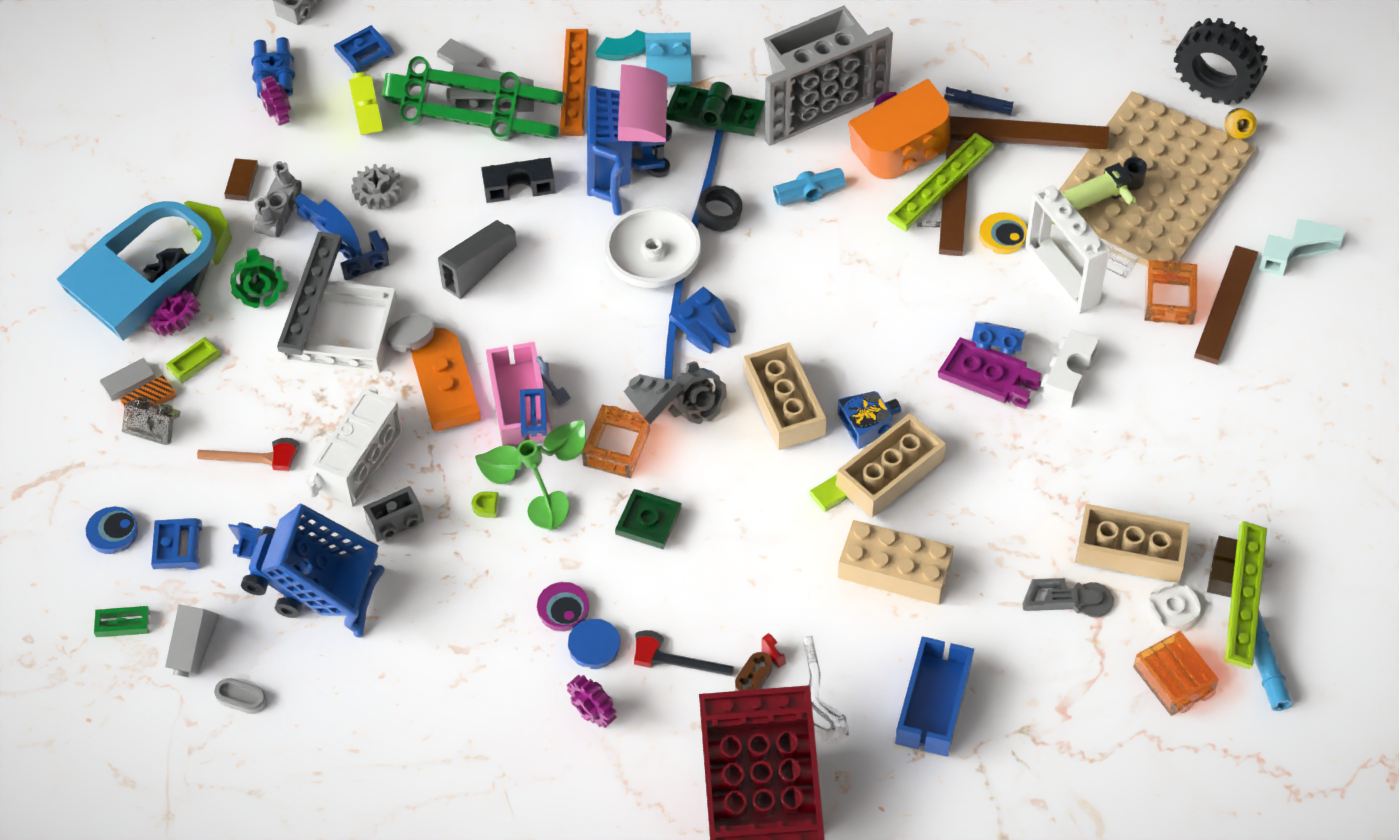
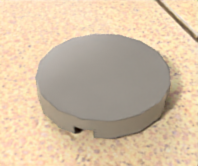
[387,314,435,352]

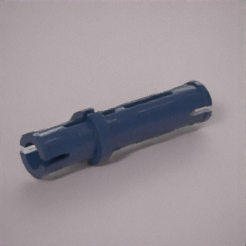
[944,86,1014,116]

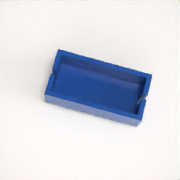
[895,636,974,757]

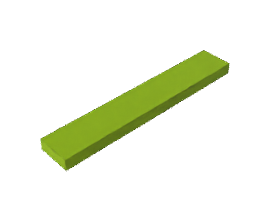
[887,133,994,232]
[1224,521,1267,669]

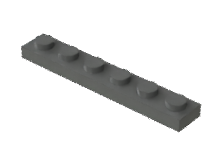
[277,231,342,355]

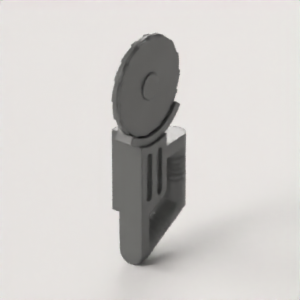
[1022,578,1114,618]

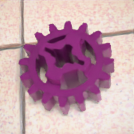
[259,76,291,126]
[149,290,201,337]
[566,674,617,728]

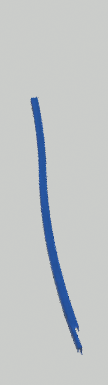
[664,129,724,380]

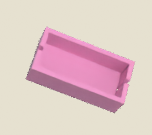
[486,342,551,446]

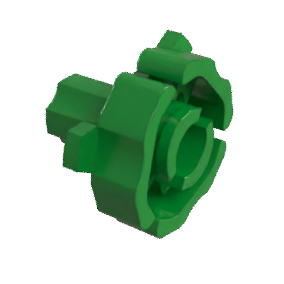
[230,247,289,308]

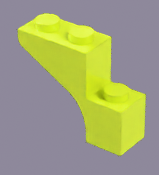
[348,71,383,135]

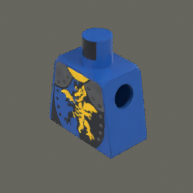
[837,391,901,449]

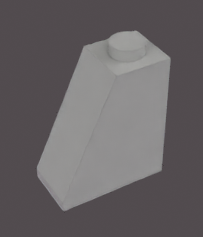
[165,604,219,678]

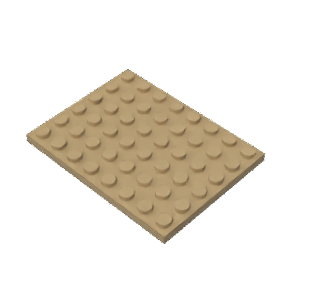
[1059,91,1256,277]

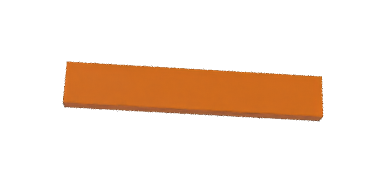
[560,29,589,136]

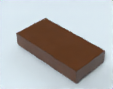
[224,158,259,201]

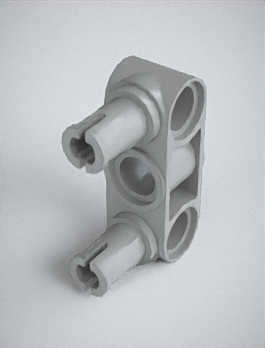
[253,161,302,238]

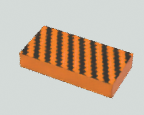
[120,375,177,420]

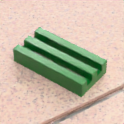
[94,606,150,638]

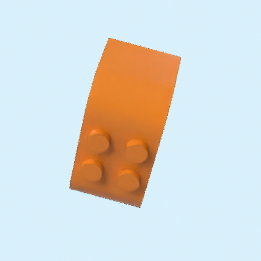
[848,79,951,179]

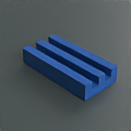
[520,388,547,437]

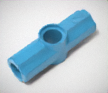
[773,167,846,206]

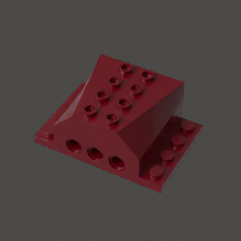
[699,685,825,840]

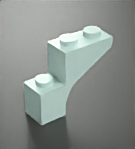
[1259,218,1346,276]

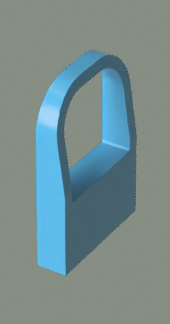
[56,201,216,341]

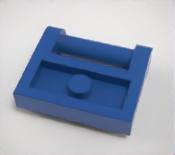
[334,25,394,73]
[151,518,202,570]

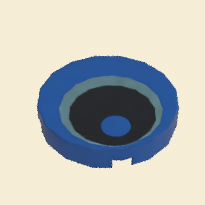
[85,506,138,554]

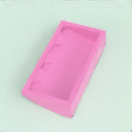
[618,64,667,142]

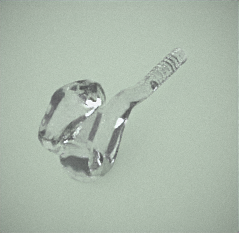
[802,636,849,745]

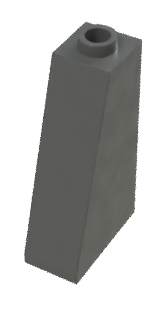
[438,220,517,299]

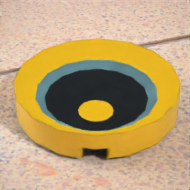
[979,212,1027,254]

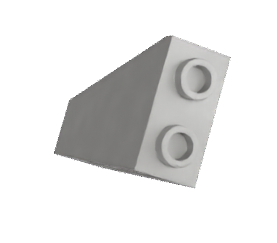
[446,62,535,112]

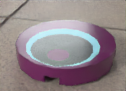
[536,582,589,632]

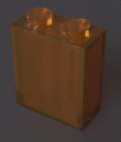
[1133,631,1219,716]

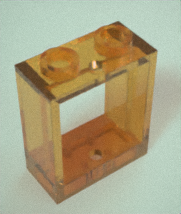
[1144,260,1198,325]
[582,404,650,479]

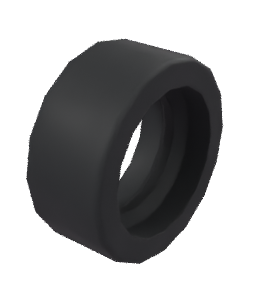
[696,185,743,232]

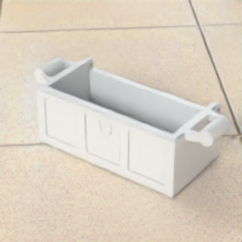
[306,386,403,507]

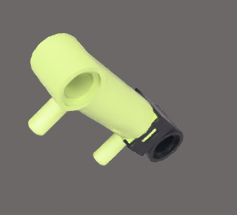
[1052,157,1147,225]

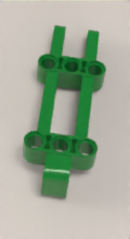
[381,56,566,141]

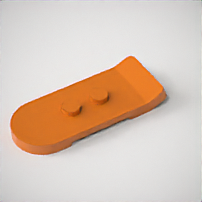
[411,327,481,431]

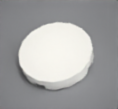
[1147,582,1201,632]

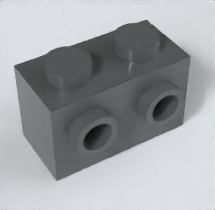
[363,486,424,542]

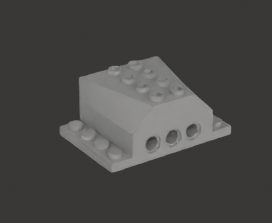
[763,5,893,146]

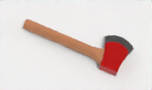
[197,437,301,471]

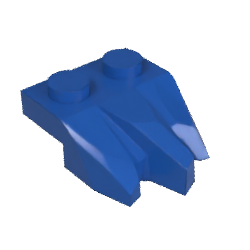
[669,286,736,354]

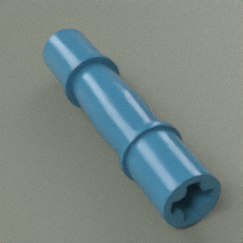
[1254,610,1293,711]

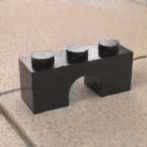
[481,157,556,203]

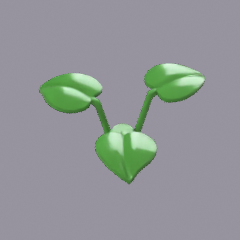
[475,420,586,531]

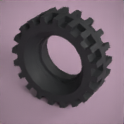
[1173,18,1268,105]

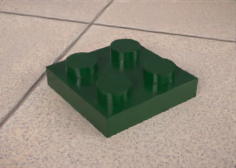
[615,489,682,550]

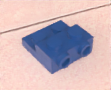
[971,321,1027,355]

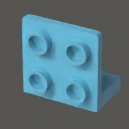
[645,32,692,85]

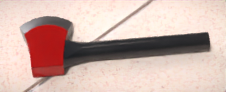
[634,630,734,676]

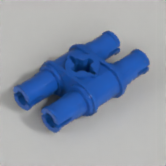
[251,37,295,99]

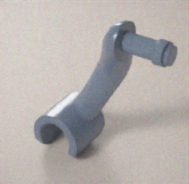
[536,356,571,406]

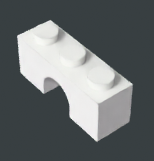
[1041,329,1099,408]

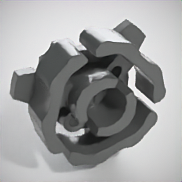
[668,361,727,424]

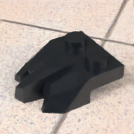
[143,248,212,297]

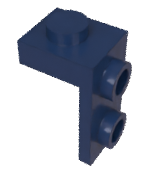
[340,230,390,280]

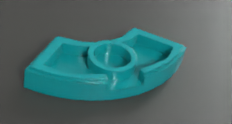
[596,29,646,61]

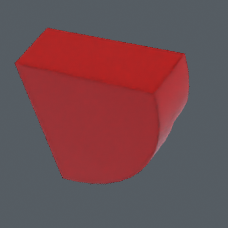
[761,633,786,668]

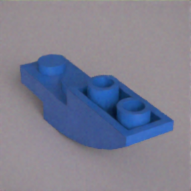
[295,193,362,260]

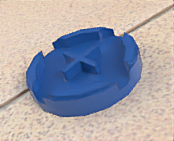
[567,619,621,669]

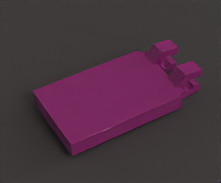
[938,337,1042,409]

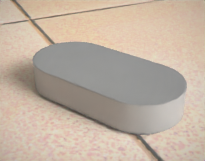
[214,678,267,714]

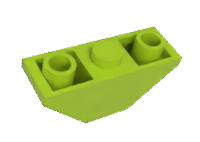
[184,200,232,265]

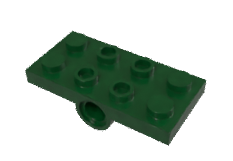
[666,81,765,136]

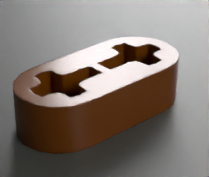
[735,652,772,691]

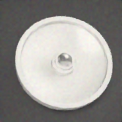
[605,207,701,288]

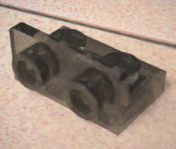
[121,397,181,445]

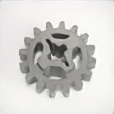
[351,164,403,210]

